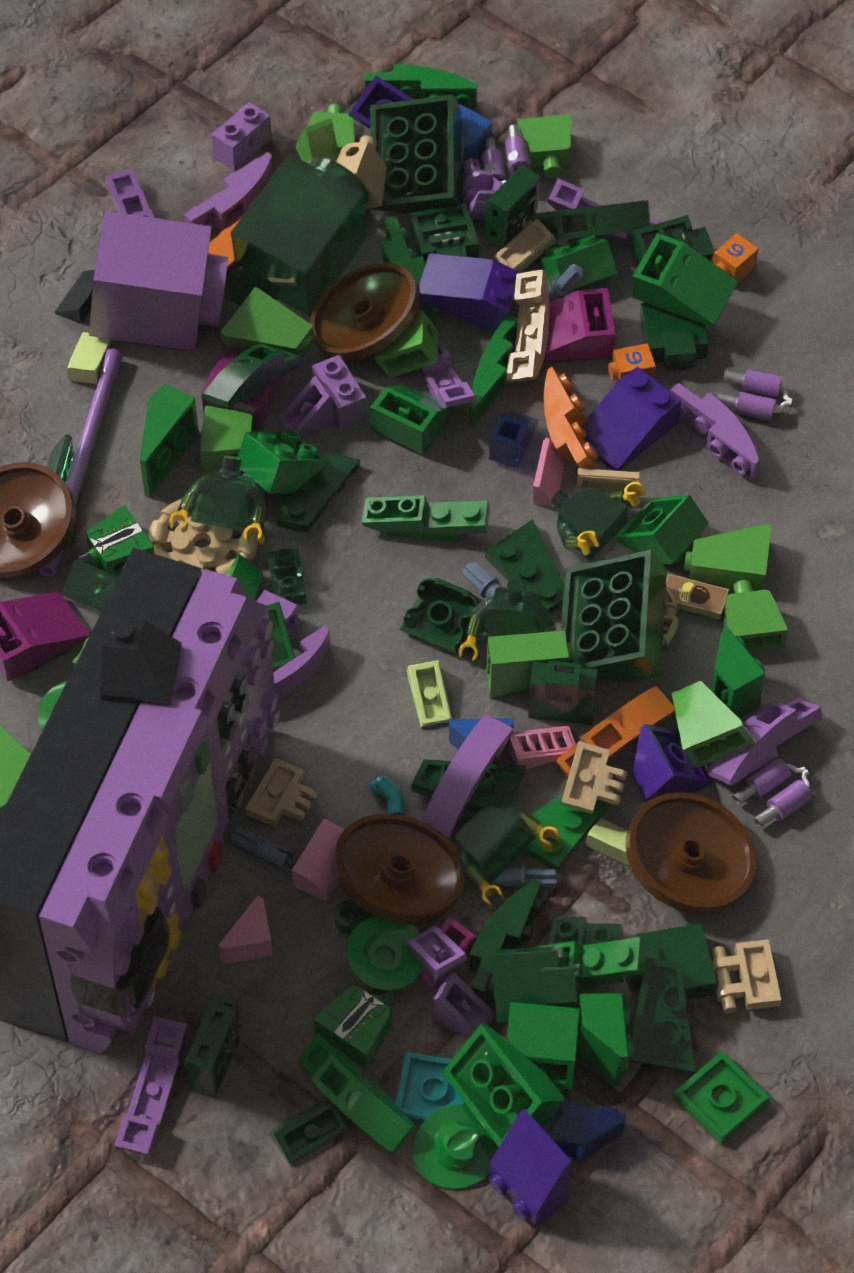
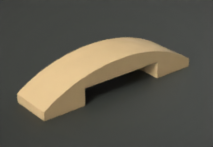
[506,270,549,383]

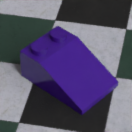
[418,253,520,333]
[582,366,681,471]
[489,1109,571,1228]

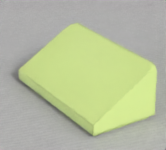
[586,818,630,866]

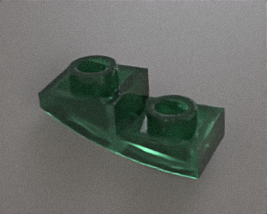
[267,548,307,605]
[549,916,624,945]

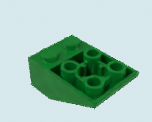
[632,233,738,327]

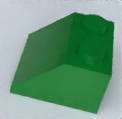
[615,495,709,565]

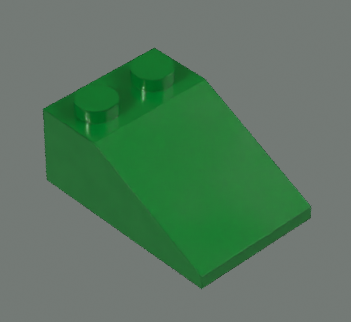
[140,383,199,498]
[442,1023,566,1147]

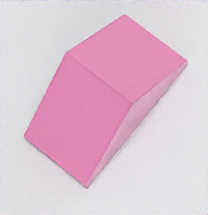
[218,895,273,964]

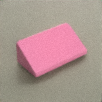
[533,438,566,507]

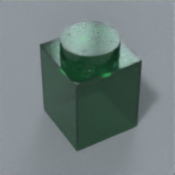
[230,153,369,317]

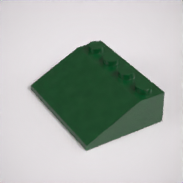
[370,95,462,214]
[561,550,667,682]

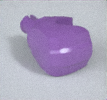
[462,159,503,221]

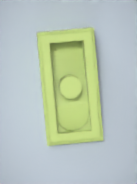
[67,332,112,384]
[407,660,452,728]

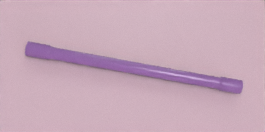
[39,349,123,577]

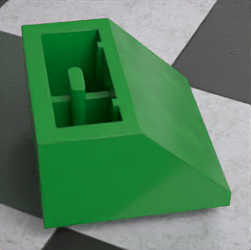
[536,236,617,290]
[370,385,453,454]
[237,429,328,494]
[711,627,765,718]
[576,993,633,1086]
[507,1002,579,1090]

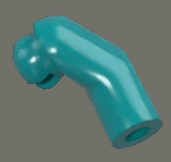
[369,776,404,815]

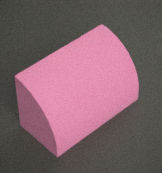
[292,819,344,902]

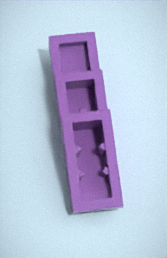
[106,168,155,218]

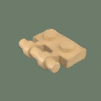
[711,939,781,1013]

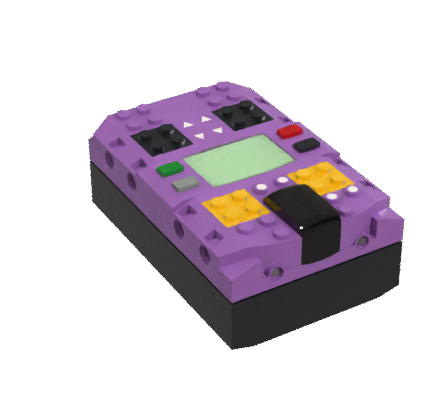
[0,548,280,1054]

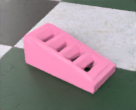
[507,725,576,769]

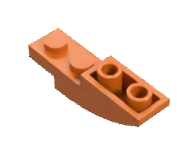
[544,367,601,470]
[556,686,675,777]

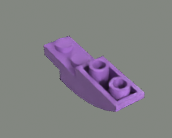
[184,152,273,232]
[670,383,759,482]
[708,698,822,785]

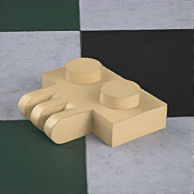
[561,741,628,814]
[245,758,318,827]

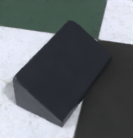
[55,270,95,324]

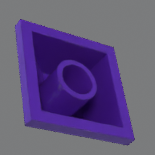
[348,75,413,129]
[633,724,712,800]

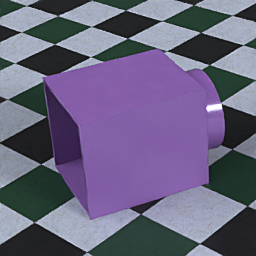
[89,211,228,351]

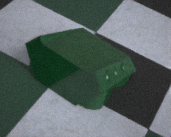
[399,578,485,654]

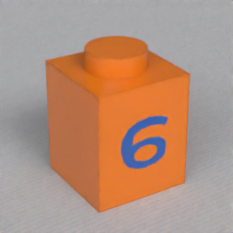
[712,233,759,282]
[608,343,656,383]

